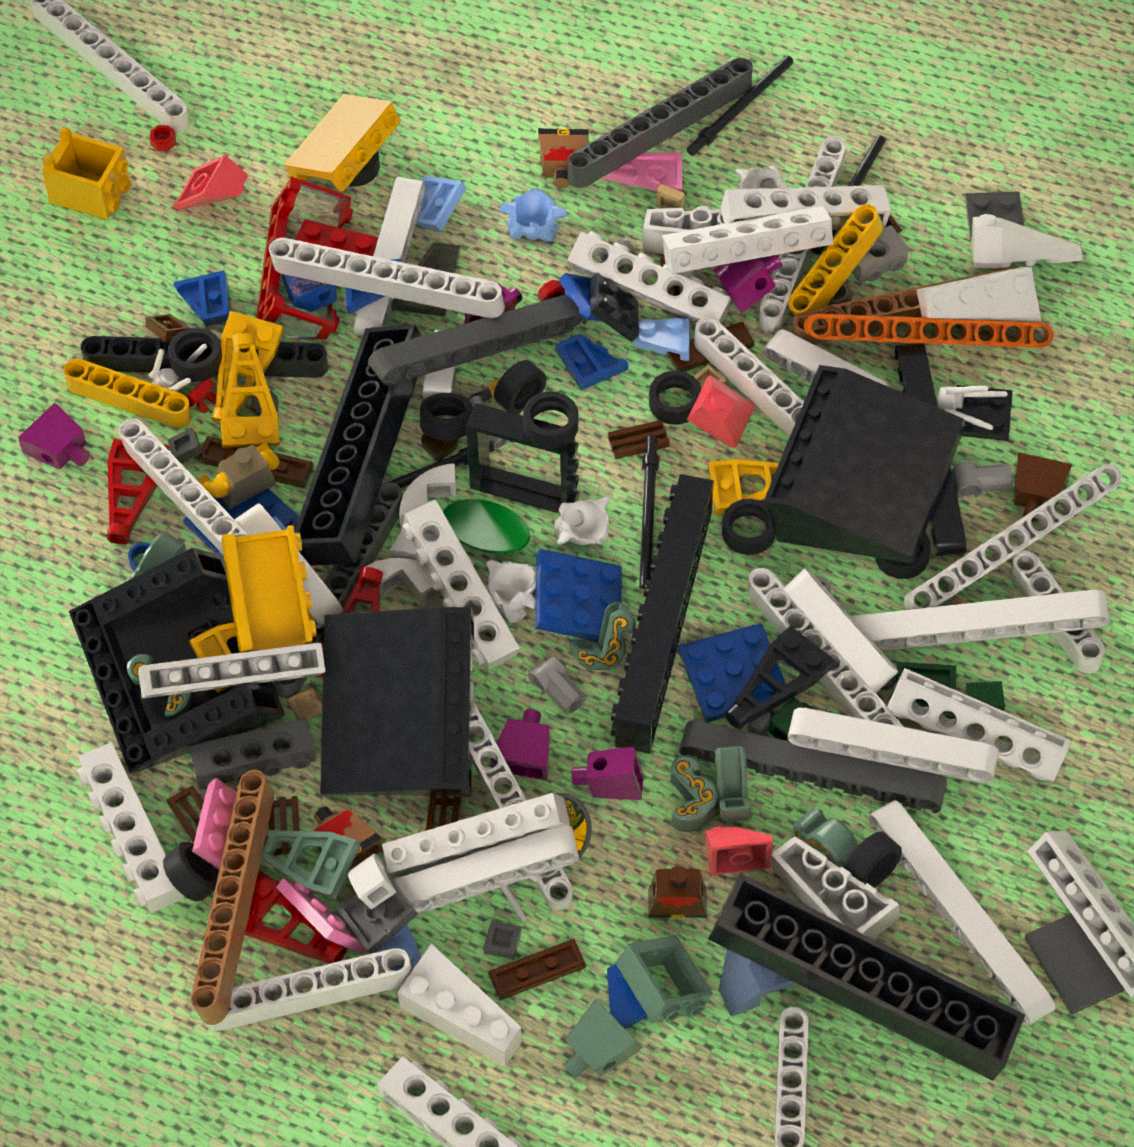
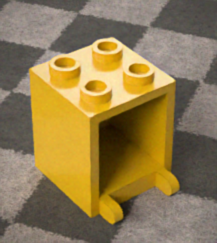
[42,127,132,220]

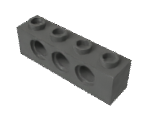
[189,718,316,789]

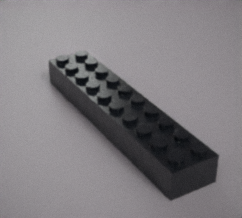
[294,324,422,566]
[611,474,714,754]
[708,873,1025,1081]

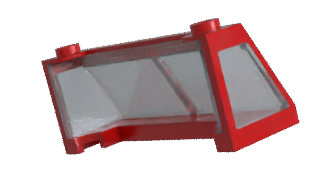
[256,176,353,340]

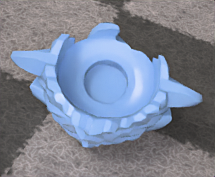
[499,188,567,242]

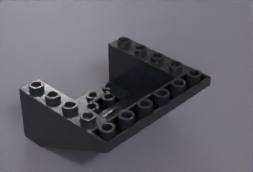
[764,365,966,563]
[68,548,285,773]
[320,607,474,796]

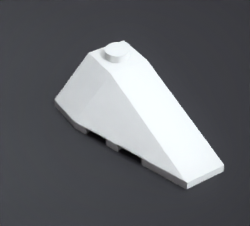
[971,214,1083,268]

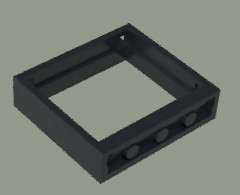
[466,403,580,514]

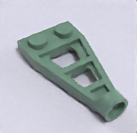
[261,830,361,900]

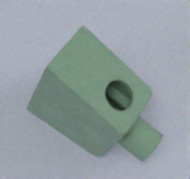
[563,999,643,1079]

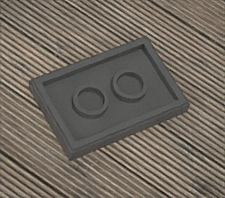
[1025,914,1125,1015]

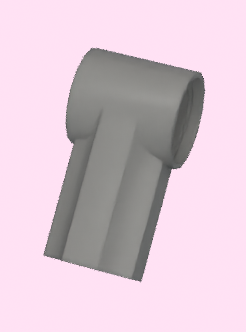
[953,461,1013,498]
[528,656,586,715]

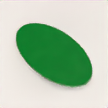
[443,499,530,554]

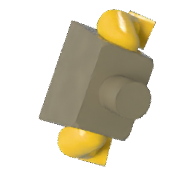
[196,441,279,509]

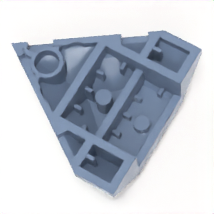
[719,949,797,1017]

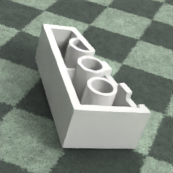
[642,206,724,254]
[917,267,1042,322]
[771,836,900,939]
[397,943,522,1066]

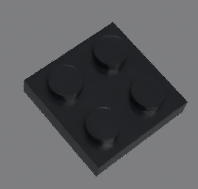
[590,272,639,342]
[956,385,1013,441]

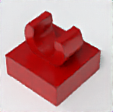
[186,378,217,413]

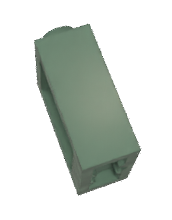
[615,935,713,1023]

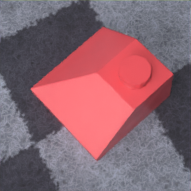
[173,155,248,210]
[687,375,756,448]
[705,826,773,875]

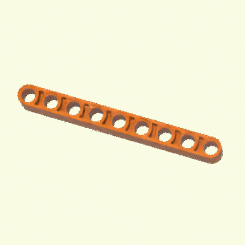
[804,313,1054,348]

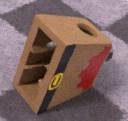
[538,128,589,188]
[313,806,383,871]

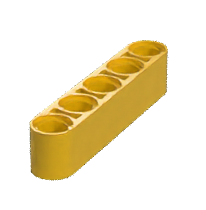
[788,204,884,317]
[63,359,192,428]

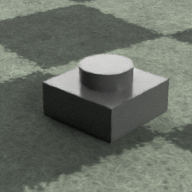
[167,428,202,464]
[484,921,521,960]

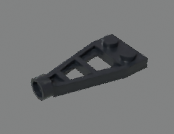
[724,625,835,730]

